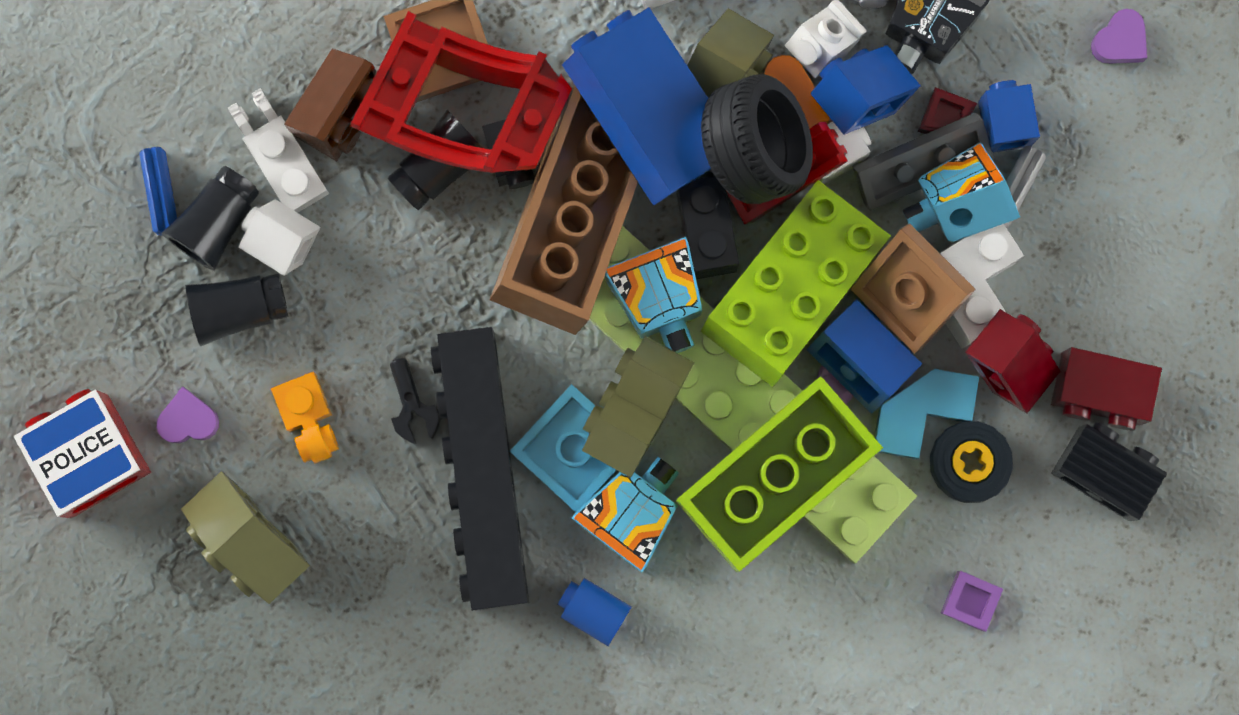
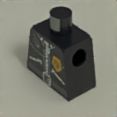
[885,0,990,74]

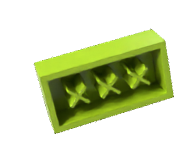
[700,180,891,387]

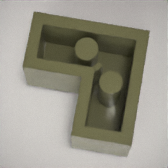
[687,8,774,98]
[582,336,694,478]
[181,471,310,604]

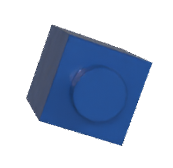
[978,80,1040,153]

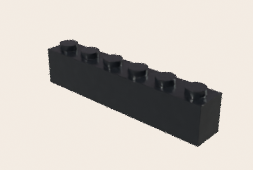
[431,327,530,611]

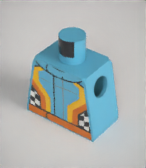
[902,142,1020,242]
[604,237,702,353]
[572,457,679,573]

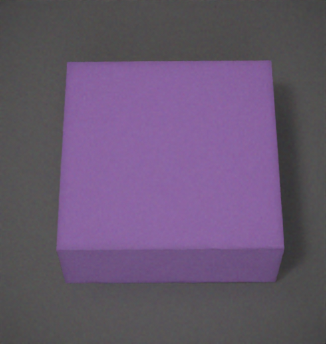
[941,571,1003,632]

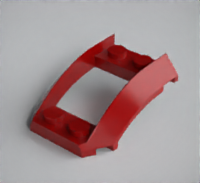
[351,11,572,173]

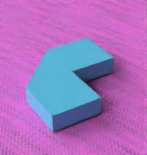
[875,369,979,459]

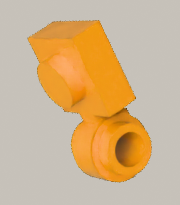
[271,372,339,464]

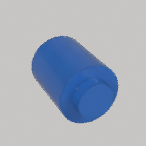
[557,578,632,646]

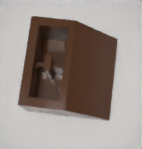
[284,48,377,162]

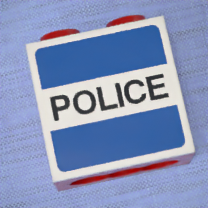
[14,389,151,519]

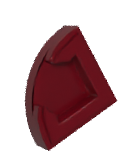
[917,87,977,134]

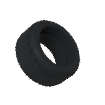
[701,74,813,204]

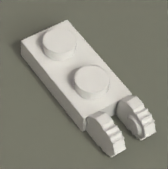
[228,88,329,213]

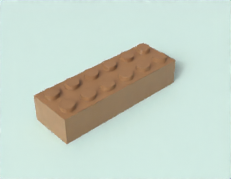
[490,81,638,335]

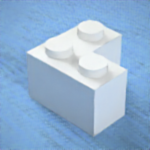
[940,224,1024,349]

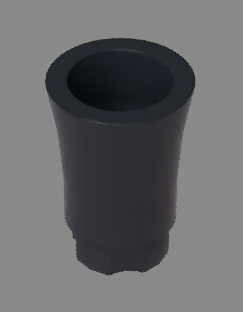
[388,109,483,210]
[162,166,260,271]
[185,274,289,347]

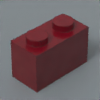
[965,309,1061,414]
[1051,347,1162,431]

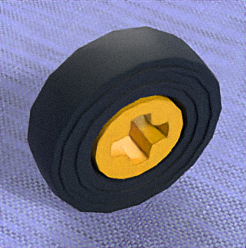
[930,421,1013,503]

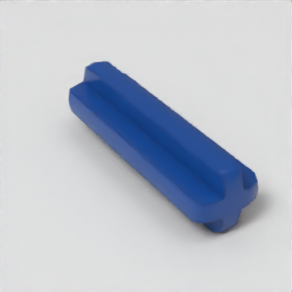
[139,147,177,235]

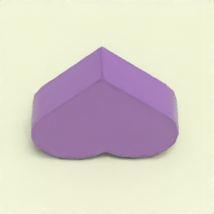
[1091,9,1147,64]
[156,386,219,443]

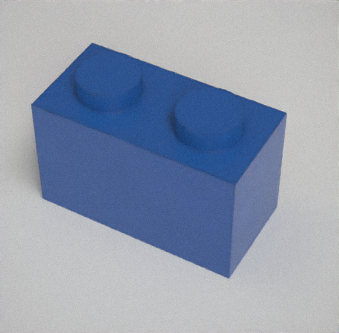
[810,45,921,135]
[806,299,922,414]

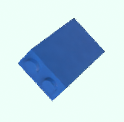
[562,7,711,206]

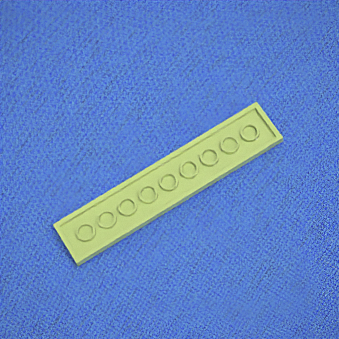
[589,226,917,564]

